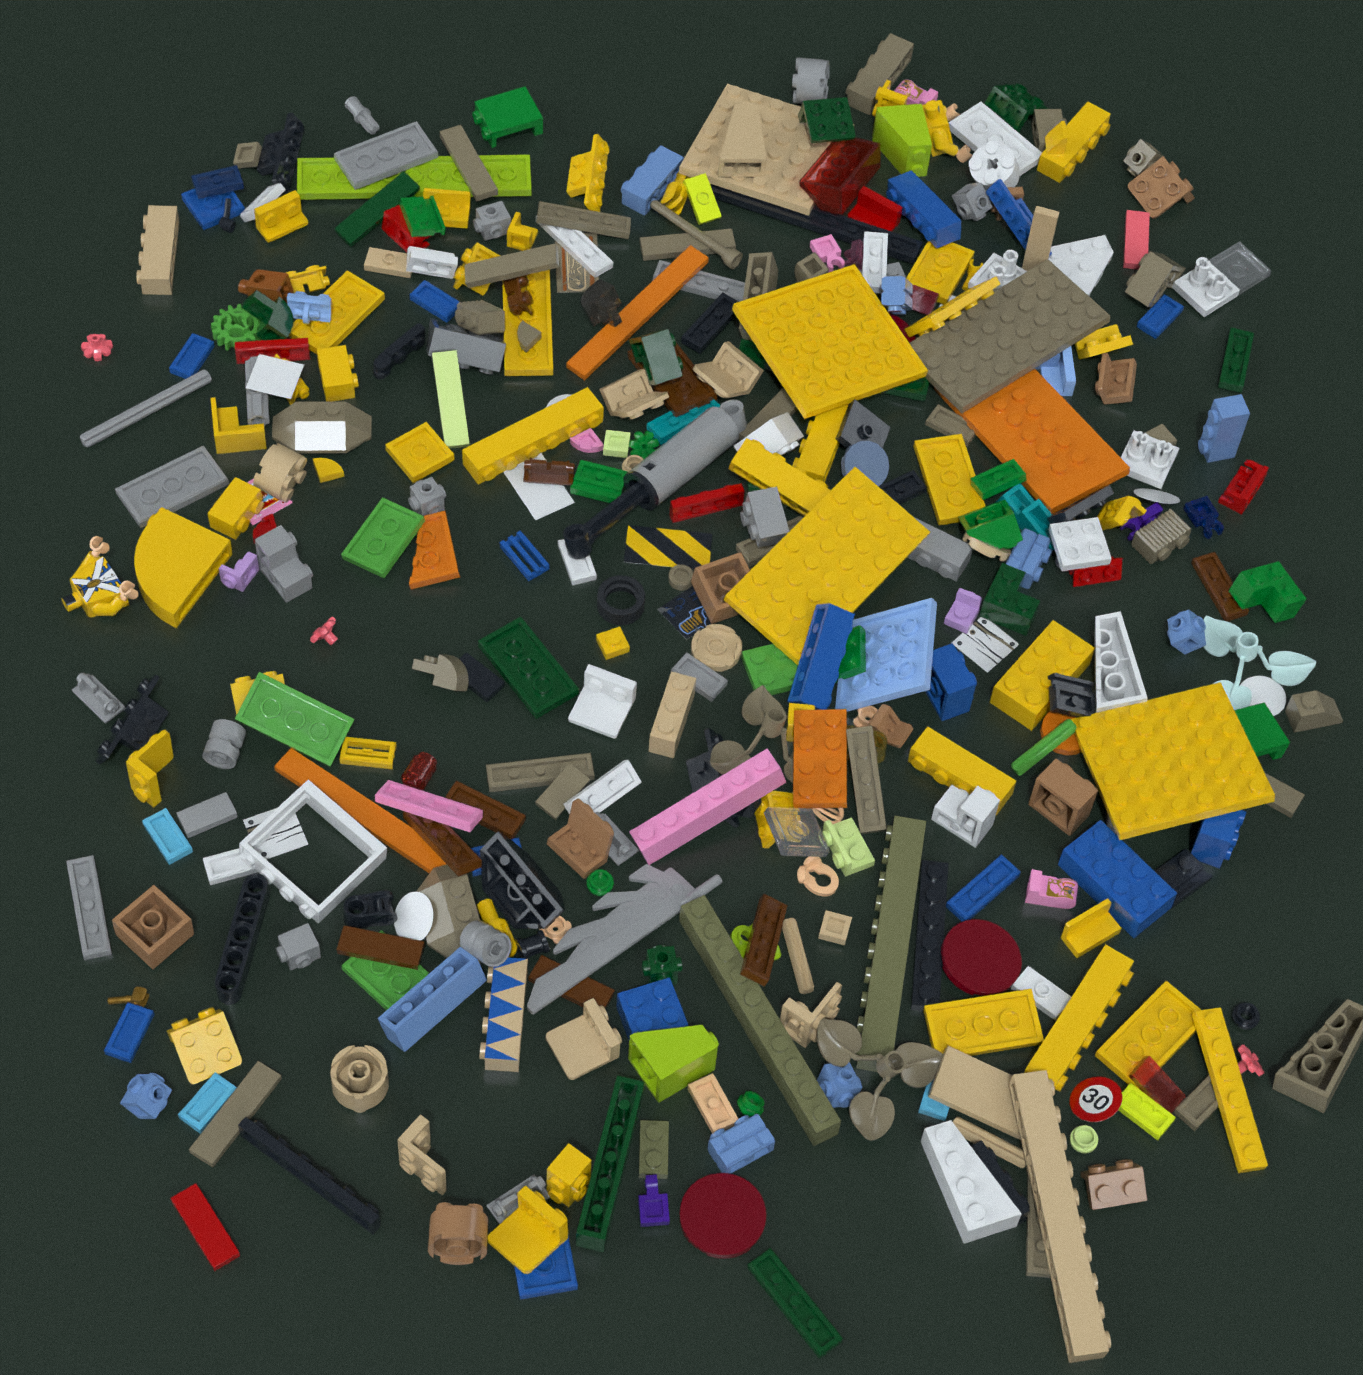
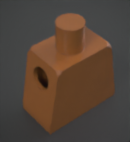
[238,269,294,303]

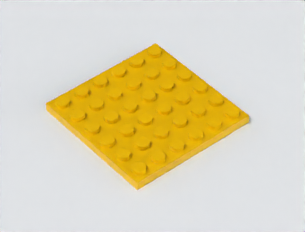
[732,264,928,419]
[1071,682,1275,840]

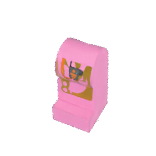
[894,79,938,105]
[1025,869,1078,909]

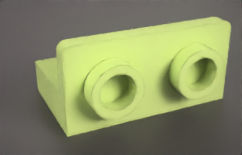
[821,817,875,877]

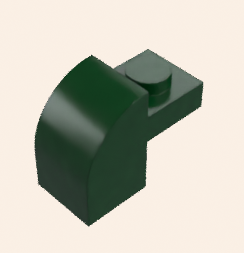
[241,290,293,340]

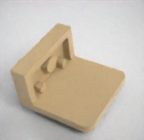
[693,341,764,398]
[599,369,669,419]
[546,998,622,1080]

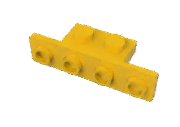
[566,134,609,212]

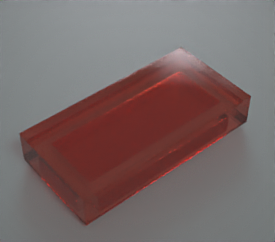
[1128,1056,1186,1114]

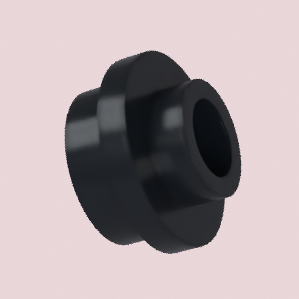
[1232,1003,1260,1030]

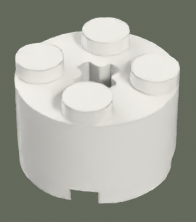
[969,141,1020,191]

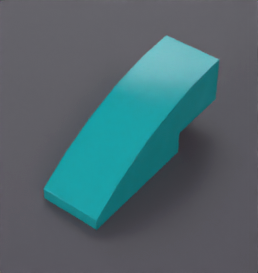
[995,483,1054,551]

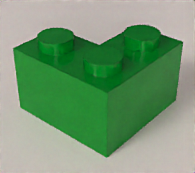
[1229,561,1306,623]

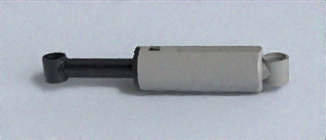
[563,400,747,559]

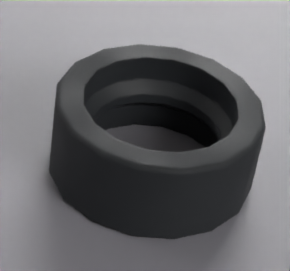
[597,575,645,626]

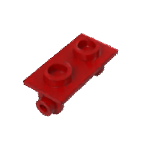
[1069,556,1123,587]

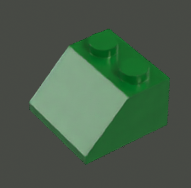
[958,499,1023,549]

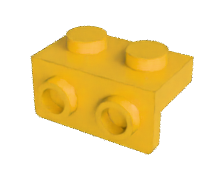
[423,188,471,228]

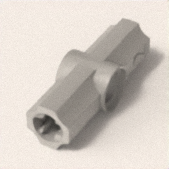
[245,356,269,426]

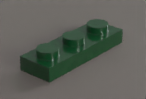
[1218,327,1254,393]

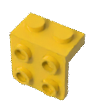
[126,730,174,808]
[167,1007,242,1084]
[488,1185,568,1274]

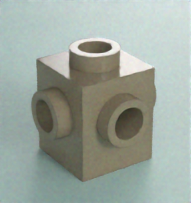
[1123,139,1165,177]

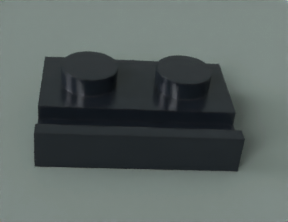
[1048,673,1096,718]
[1155,848,1213,909]

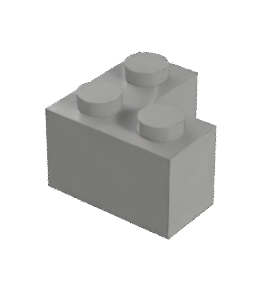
[740,487,789,548]
[255,525,313,603]

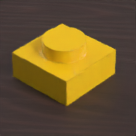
[596,627,630,660]

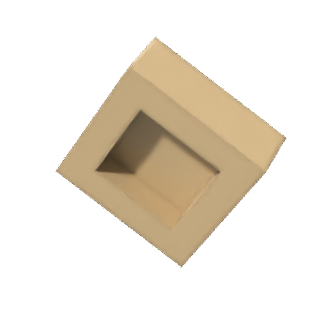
[818,910,852,945]

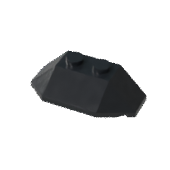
[480,831,565,929]

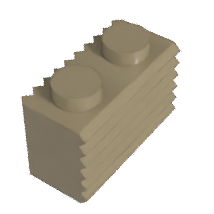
[455,300,505,335]
[1132,509,1192,564]

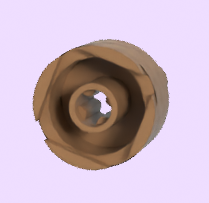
[428,1202,488,1265]

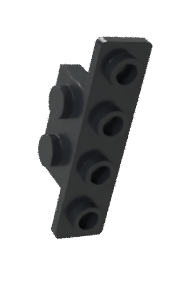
[257,112,304,195]
[95,674,169,765]
[686,728,740,828]

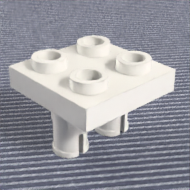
[968,250,1027,291]
[1172,257,1240,317]
[1121,430,1179,489]
[1048,517,1112,571]

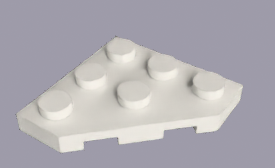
[1049,235,1114,297]

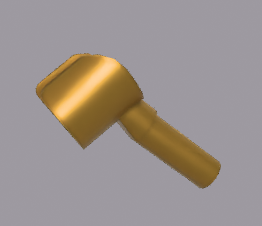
[108,987,149,1007]

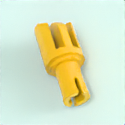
[660,172,690,215]
[476,899,517,958]

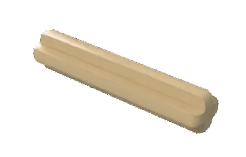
[782,918,814,994]
[953,1117,1026,1168]

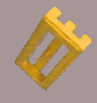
[340,737,397,769]

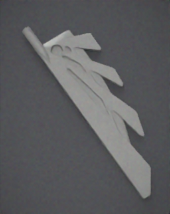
[527,864,722,1014]

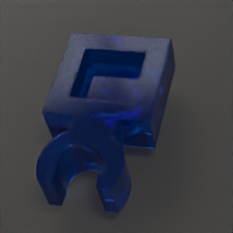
[1184,496,1224,539]

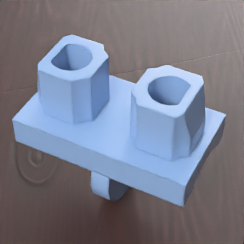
[287,291,331,324]

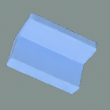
[1040,346,1076,396]

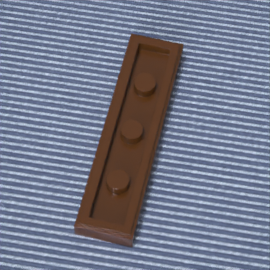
[403,811,482,877]
[740,894,788,986]

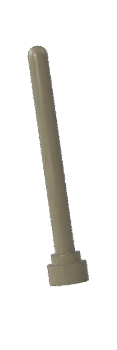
[650,200,743,269]

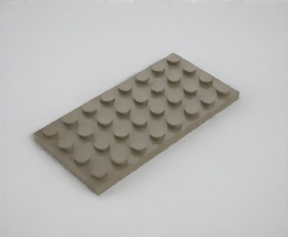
[909,259,1110,413]

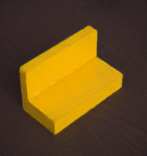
[1061,898,1121,958]

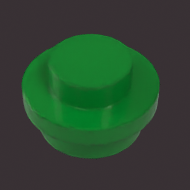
[587,869,614,896]
[737,1091,765,1117]

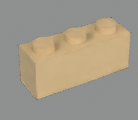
[649,671,696,758]

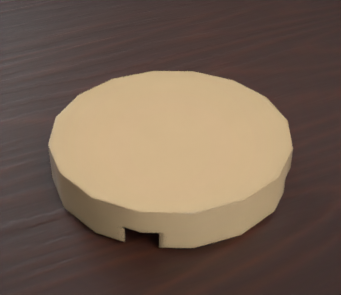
[963,532,1011,561]
[691,624,742,672]

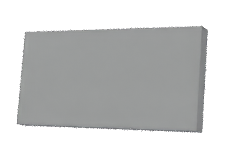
[334,121,438,190]
[115,445,229,528]

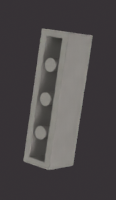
[908,517,973,581]

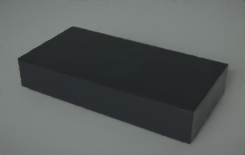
[459,652,505,702]

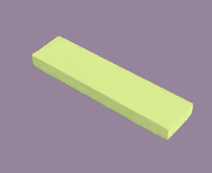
[432,350,470,449]

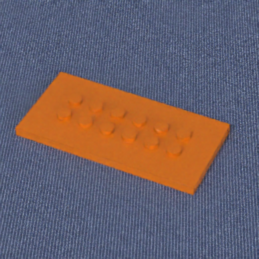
[934,369,1130,514]

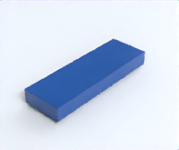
[946,854,1021,922]

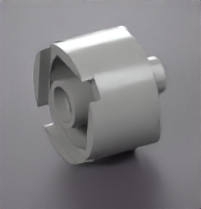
[792,57,830,104]

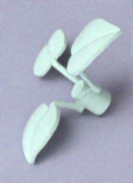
[1203,615,1316,710]

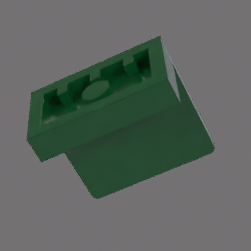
[984,83,1048,133]
[798,97,856,143]

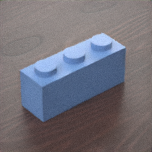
[621,145,684,216]
[1198,394,1250,463]

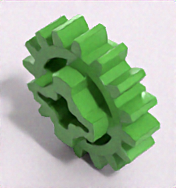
[211,304,262,351]

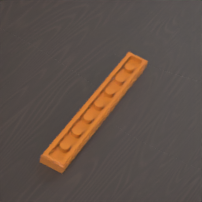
[566,245,709,381]
[274,748,446,873]

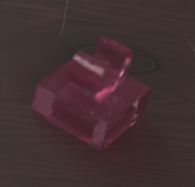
[844,239,863,270]

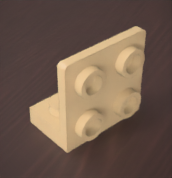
[780,982,842,1048]
[397,1114,446,1195]

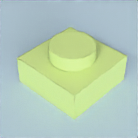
[603,430,631,458]

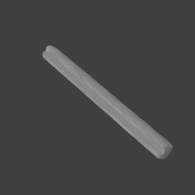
[80,370,212,448]

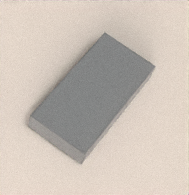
[671,653,728,702]
[176,792,237,838]

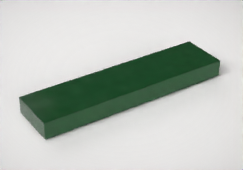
[334,171,420,247]
[747,1248,843,1359]

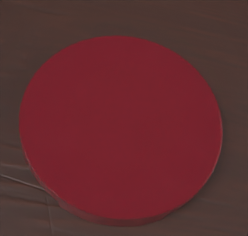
[941,919,1022,996]
[679,1173,766,1259]

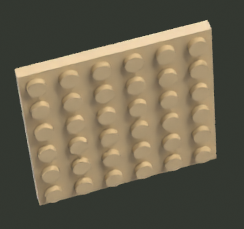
[679,84,854,216]

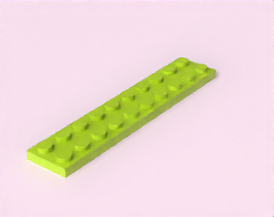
[297,155,531,200]

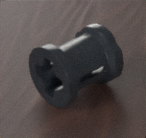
[515,930,550,959]

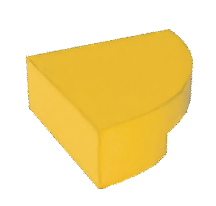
[313,458,344,483]

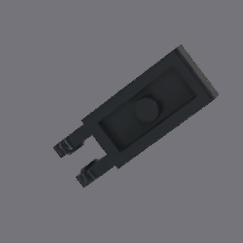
[373,323,425,380]

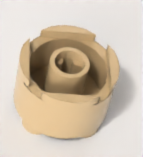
[253,443,307,503]
[330,1045,389,1113]

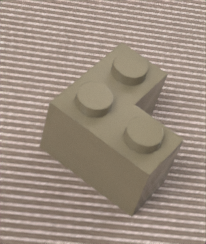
[1125,251,1186,307]

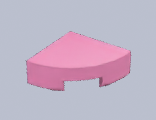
[570,428,604,453]

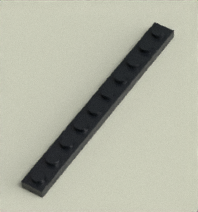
[710,184,923,264]

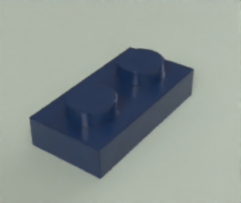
[191,165,244,199]

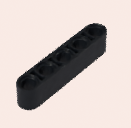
[215,873,270,1005]

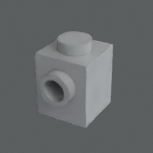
[276,923,321,971]

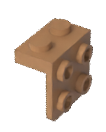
[1128,156,1195,219]
[547,798,614,879]

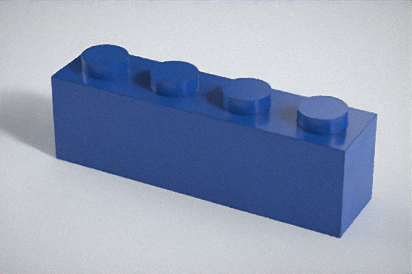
[886,170,961,248]
[787,603,855,710]

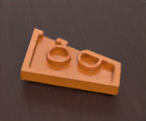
[409,511,460,590]

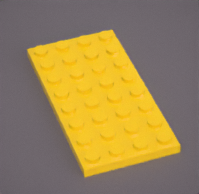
[723,467,930,665]

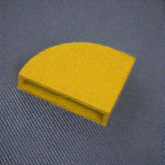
[134,507,232,628]

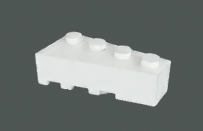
[1094,611,1148,713]
[921,1120,1021,1244]

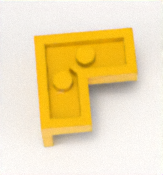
[211,397,267,454]

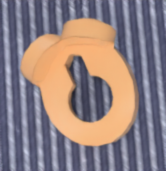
[797,854,839,897]

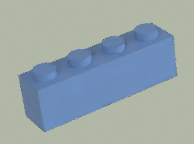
[378,947,487,1052]

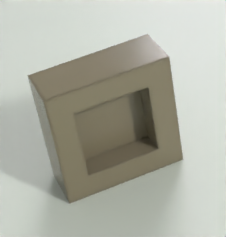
[233,142,262,169]

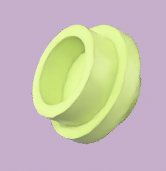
[1070,1125,1098,1153]

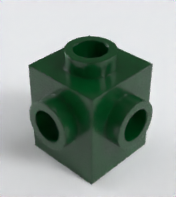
[642,945,683,985]

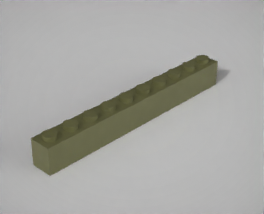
[855,816,926,1072]
[679,895,841,1146]

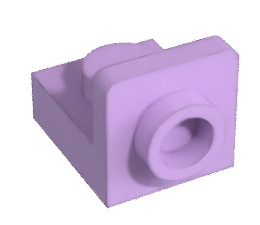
[219,552,259,592]
[944,588,982,634]

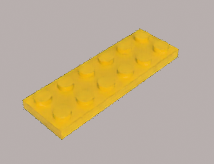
[502,270,553,376]

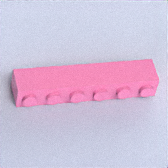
[629,749,786,865]

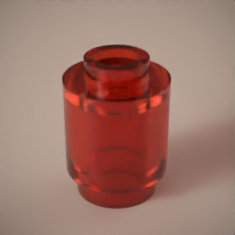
[401,752,437,791]

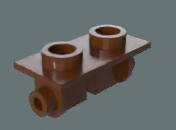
[503,275,534,316]
[523,458,575,486]

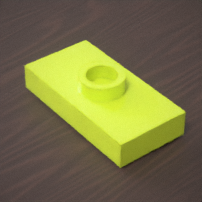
[683,173,722,225]
[1118,1083,1176,1140]

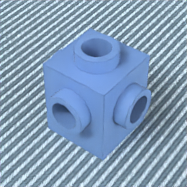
[1167,609,1206,654]
[817,1062,862,1108]
[120,1073,172,1119]

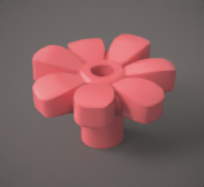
[81,334,113,361]
[310,617,338,645]
[1237,1044,1264,1077]

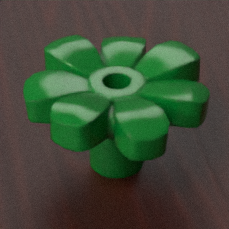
[629,431,659,460]

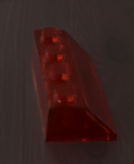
[799,137,881,215]

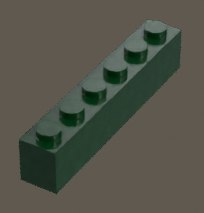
[576,1076,645,1252]

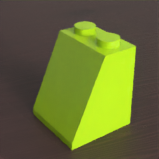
[872,104,932,177]
[628,1025,719,1103]

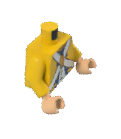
[922,100,972,163]
[62,536,138,617]

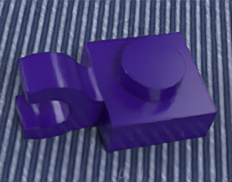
[1120,502,1163,540]
[638,1175,670,1227]

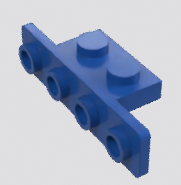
[986,179,1052,257]

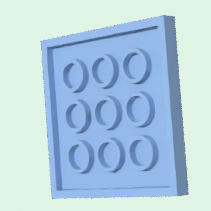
[835,598,937,712]

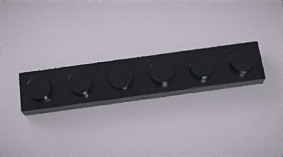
[911,860,949,1011]
[238,1117,381,1235]

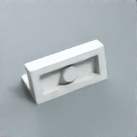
[406,246,458,279]

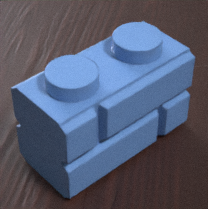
[881,276,913,315]
[1006,528,1052,589]
[707,1114,775,1174]

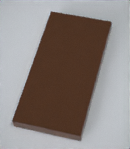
[627,343,717,417]

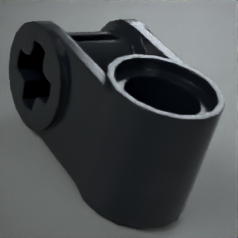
[344,890,398,929]

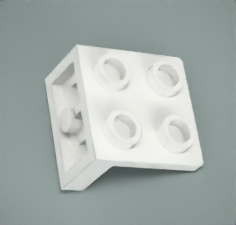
[568,664,637,739]

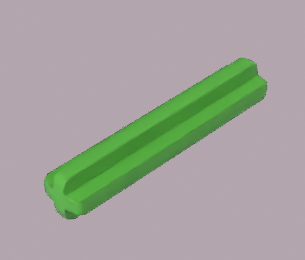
[1011,719,1077,776]

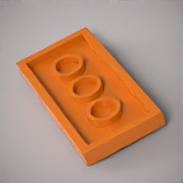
[793,709,847,809]

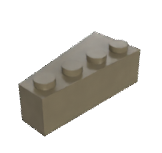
[1272,999,1363,1113]

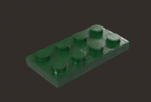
[478,617,579,719]

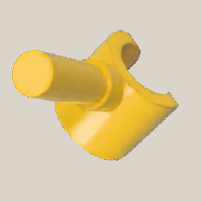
[962,259,983,291]

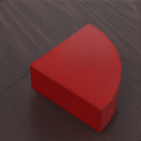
[253,514,276,544]

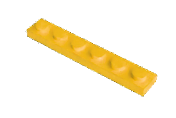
[1192,1007,1268,1173]

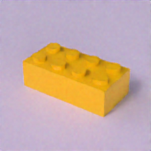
[990,620,1095,731]

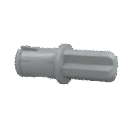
[345,96,379,135]

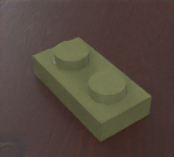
[639,1120,669,1179]

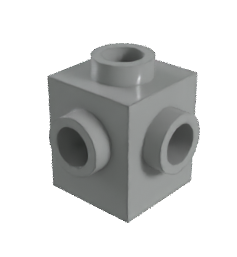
[952,183,993,221]
[473,201,511,241]
[408,477,446,516]

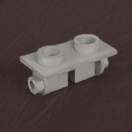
[72,673,125,724]
[595,812,639,866]
[487,1174,550,1224]

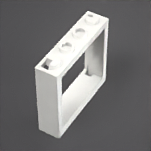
[239,780,387,923]

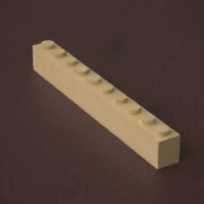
[1009,1070,1111,1363]

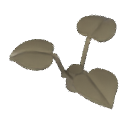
[710,685,794,783]
[817,1018,943,1141]

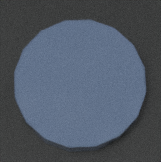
[841,441,889,486]

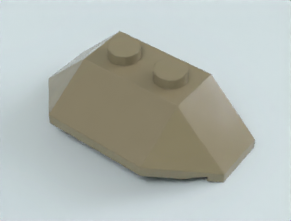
[272,402,372,453]
[416,864,482,963]

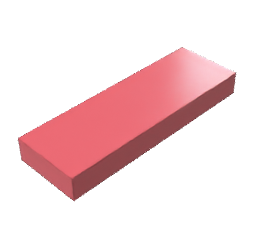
[1123,210,1150,270]

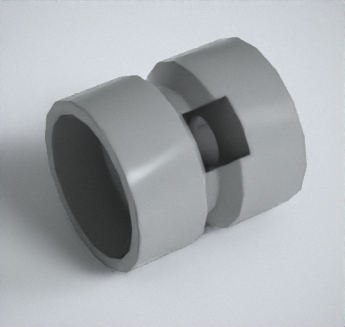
[202,719,246,769]
[460,920,511,967]

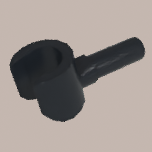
[219,198,236,233]

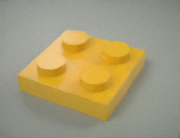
[385,422,455,483]

